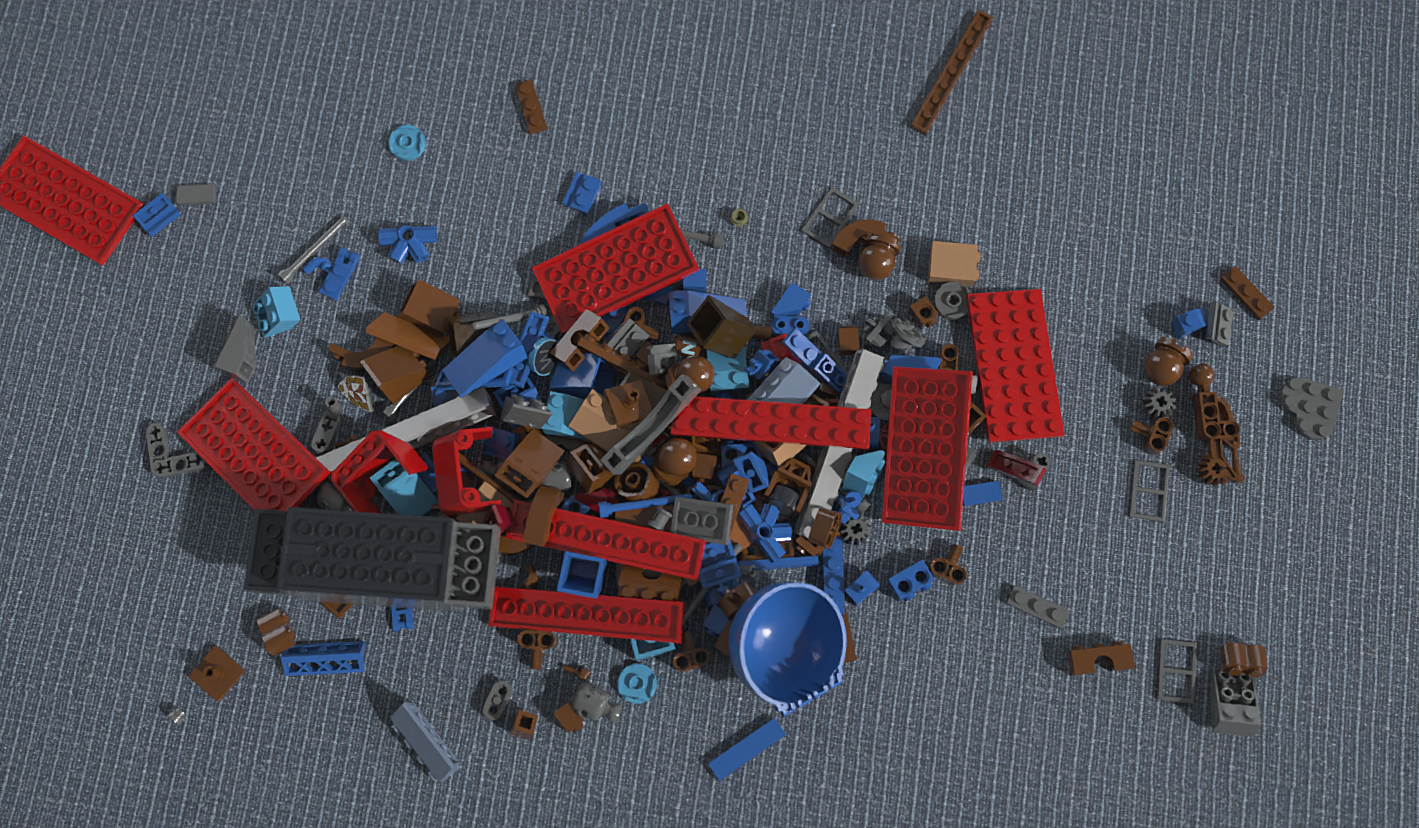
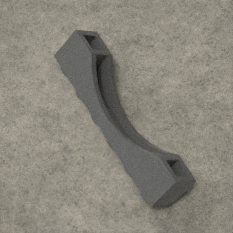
[601,374,701,475]

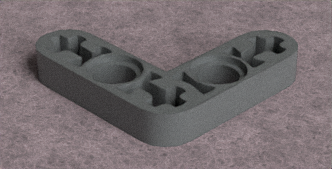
[146,423,209,478]

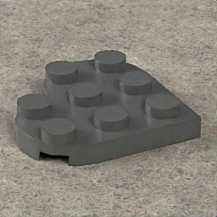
[1280,378,1343,440]

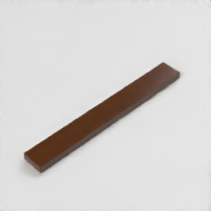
[910,9,994,136]

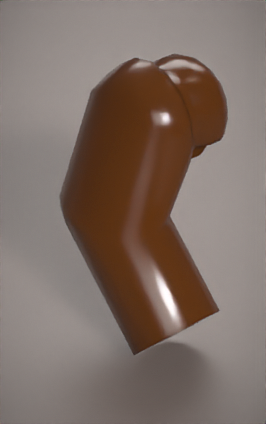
[520,564,539,590]

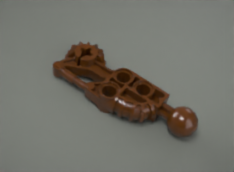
[1189,363,1245,487]

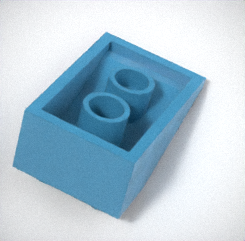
[707,347,749,396]
[542,391,592,443]

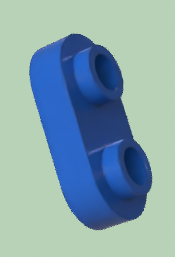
[772,316,809,336]

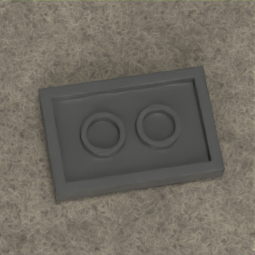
[671,497,733,545]

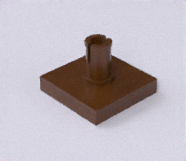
[603,380,653,427]
[188,645,247,702]

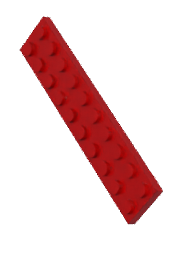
[671,396,871,450]
[506,499,706,580]
[488,587,685,643]

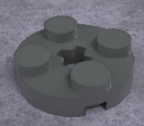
[934,282,971,320]

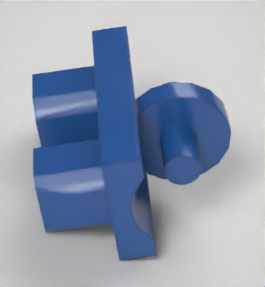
[832,490,862,524]

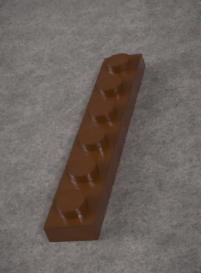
[577,333,668,390]

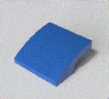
[699,537,742,589]

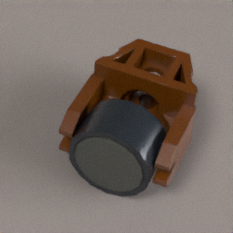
[762,458,812,516]

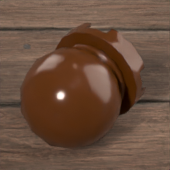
[858,232,902,280]
[1144,337,1193,386]
[665,355,715,393]
[651,438,698,486]

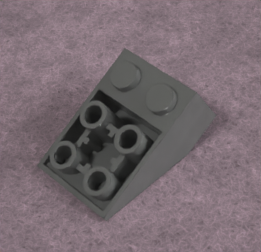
[215,315,256,384]
[500,394,552,429]
[1210,667,1262,737]

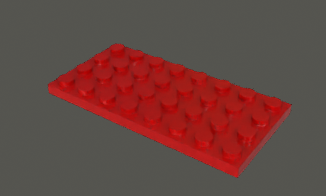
[0,135,145,266]
[532,203,700,335]
[966,289,1065,443]
[882,366,973,531]
[177,377,331,511]

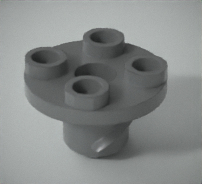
[890,318,927,353]
[870,383,892,422]

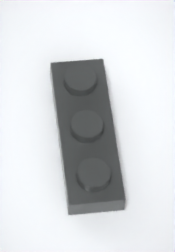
[1006,585,1070,629]

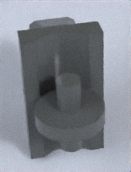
[864,314,896,350]

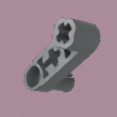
[311,396,343,456]

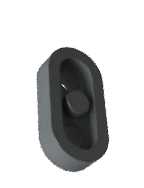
[483,681,513,720]

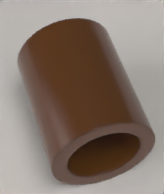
[754,325,772,340]

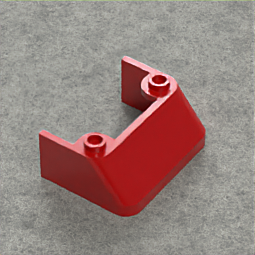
[433,427,501,516]
[331,430,428,514]

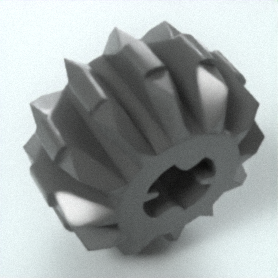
[1142,387,1176,420]
[839,514,873,547]

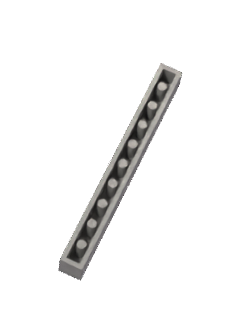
[793,349,884,538]
[316,388,496,489]

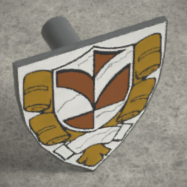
[337,375,378,412]

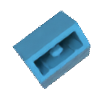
[252,287,300,338]
[841,450,885,500]

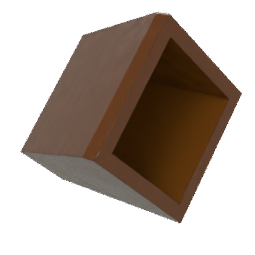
[397,279,460,335]
[360,346,431,404]

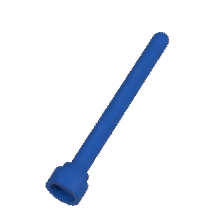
[598,493,693,518]

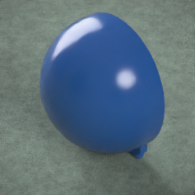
[729,582,847,717]

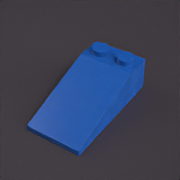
[669,290,747,334]
[442,320,528,398]

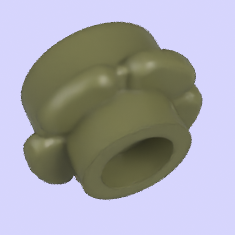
[730,209,749,227]

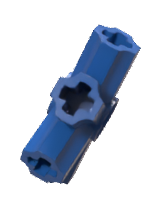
[378,225,438,264]
[737,504,792,563]

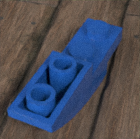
[581,203,649,244]
[781,328,848,393]

